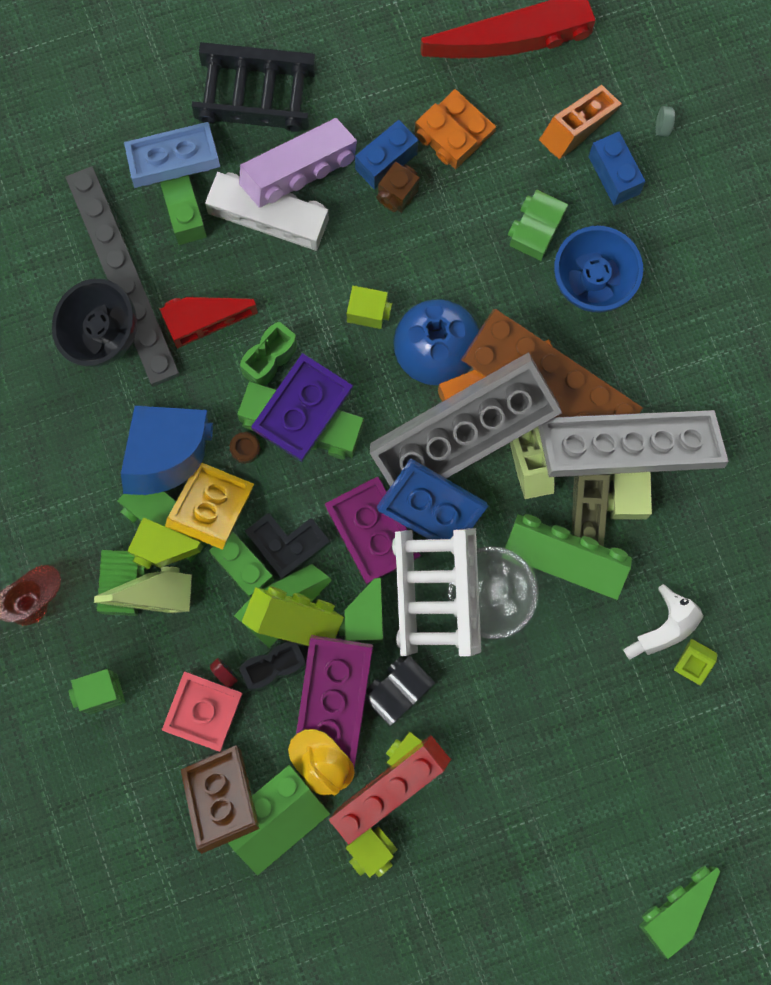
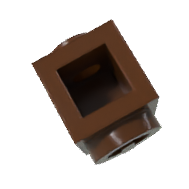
[376,161,420,213]

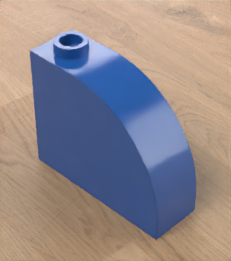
[121,406,213,495]

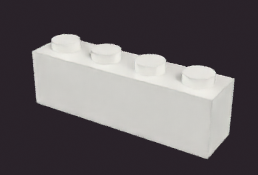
[205,172,329,251]

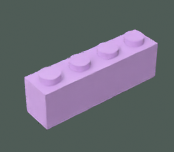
[239,118,357,208]

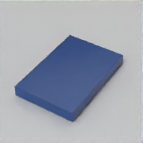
[377,459,488,552]

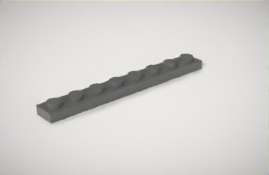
[65,166,180,387]

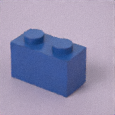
[355,120,418,190]
[588,132,645,206]

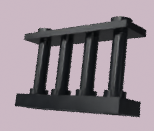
[191,42,316,132]

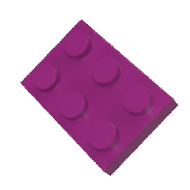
[324,476,421,585]

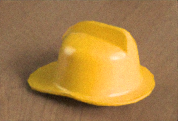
[288,729,355,796]

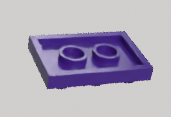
[251,353,353,462]

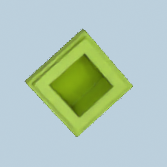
[674,639,717,686]

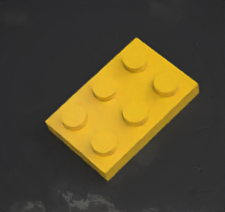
[165,463,254,550]

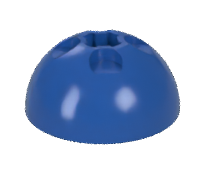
[554,226,643,313]
[394,299,479,385]

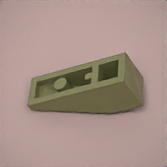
[572,474,610,547]

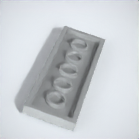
[538,410,728,477]

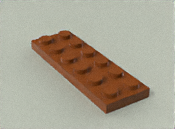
[461,309,643,417]

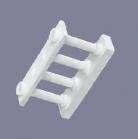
[392,528,481,656]

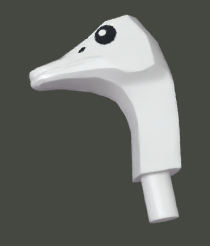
[623,584,703,660]

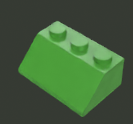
[228,765,330,876]

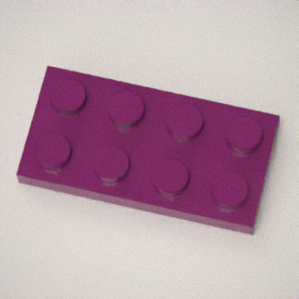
[296,635,373,767]

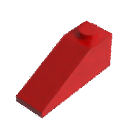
[160,297,258,349]

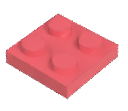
[162,672,243,752]

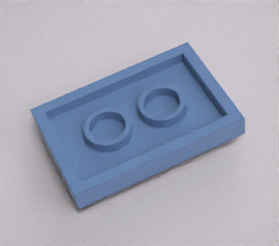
[124,122,220,188]

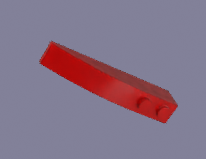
[420,0,596,58]

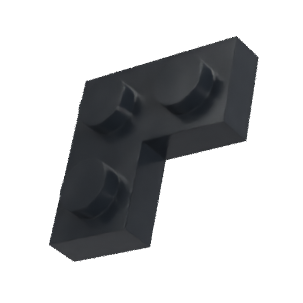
[245,513,330,579]

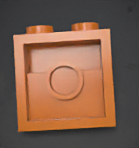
[415,89,496,169]

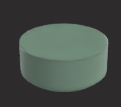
[656,106,675,137]

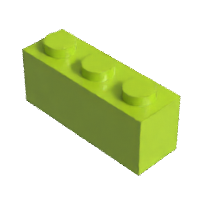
[242,586,344,646]

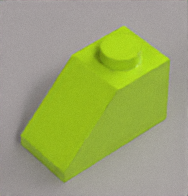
[128,517,203,569]

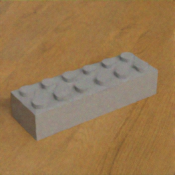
[370,352,562,487]

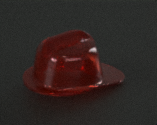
[0,565,61,626]

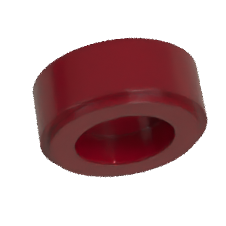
[210,658,239,688]

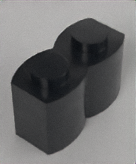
[239,642,306,692]
[365,656,435,727]

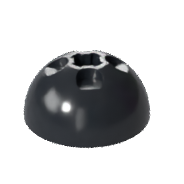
[52,279,137,367]

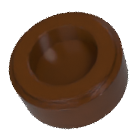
[230,432,260,464]

